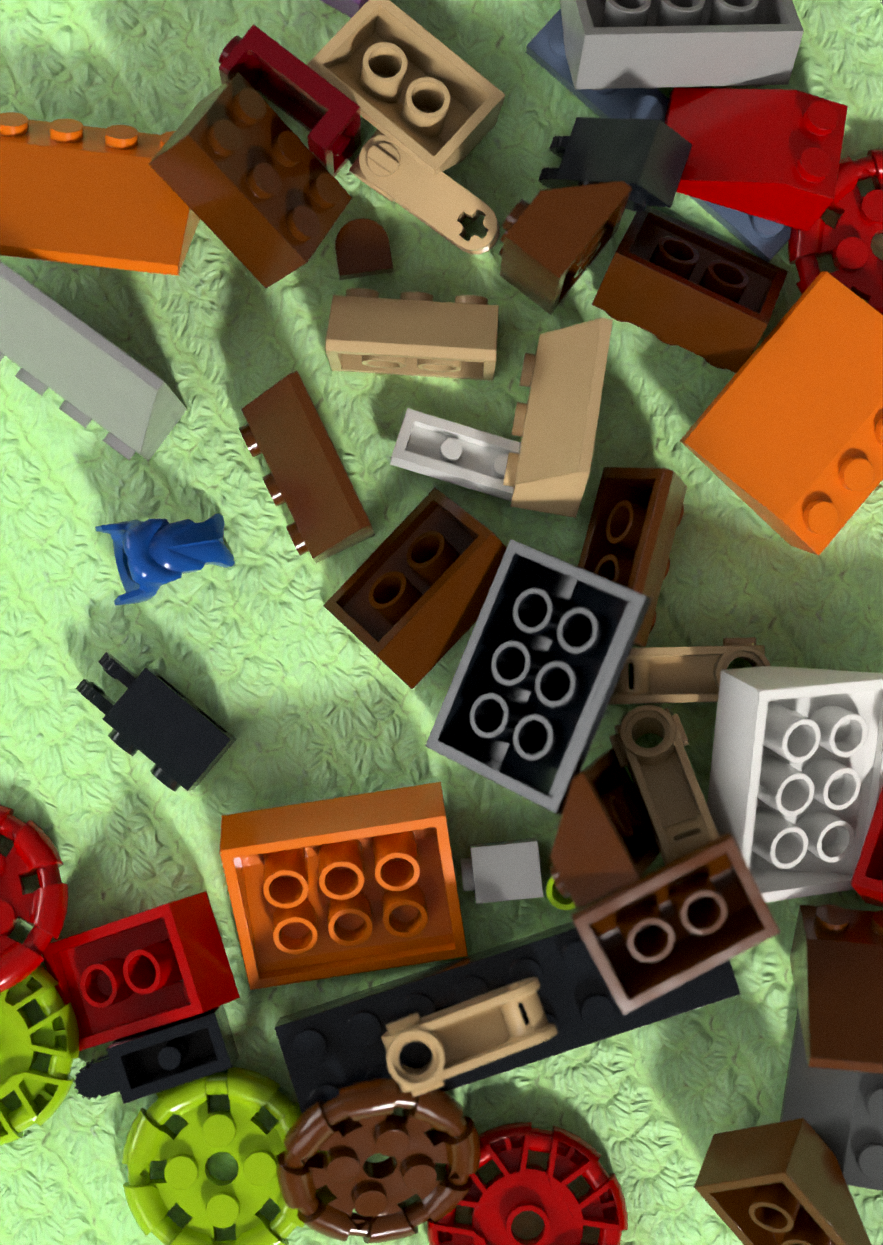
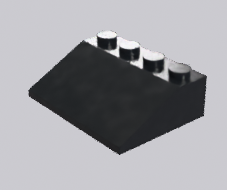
[425,539,652,815]

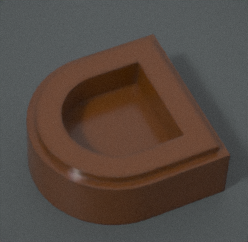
[335,218,394,280]

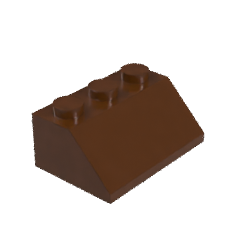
[499,181,632,315]
[592,206,788,373]
[239,371,375,563]
[578,467,687,647]
[323,488,507,689]
[550,748,660,909]
[571,832,781,1015]

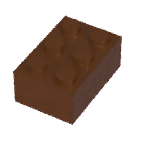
[149,72,352,288]

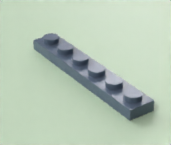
[526,8,791,262]

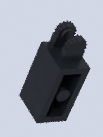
[539,117,693,212]
[76,652,236,792]
[74,1005,239,1104]

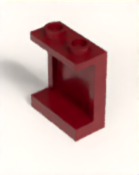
[219,24,361,177]

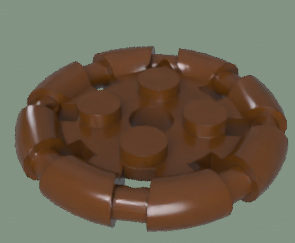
[277,1078,480,1244]

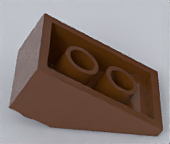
[790,905,883,1074]
[694,1118,871,1245]

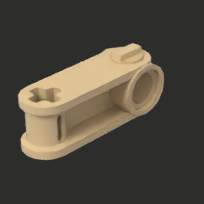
[349,129,500,255]
[608,637,770,705]
[609,705,719,866]
[381,977,558,1097]

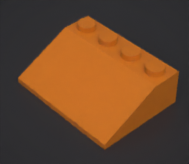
[0,112,200,276]
[680,271,883,556]
[220,782,468,990]

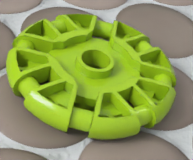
[0,965,80,1145]
[122,1067,321,1245]

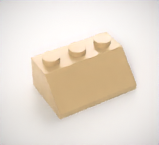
[307,0,505,176]
[325,288,499,381]
[503,318,613,518]

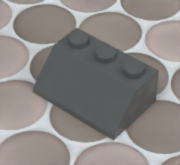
[780,1009,883,1191]

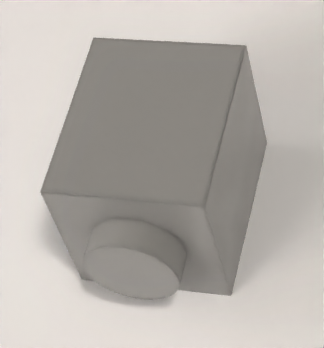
[460,838,543,904]

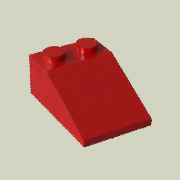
[665,88,848,232]
[42,891,240,1051]

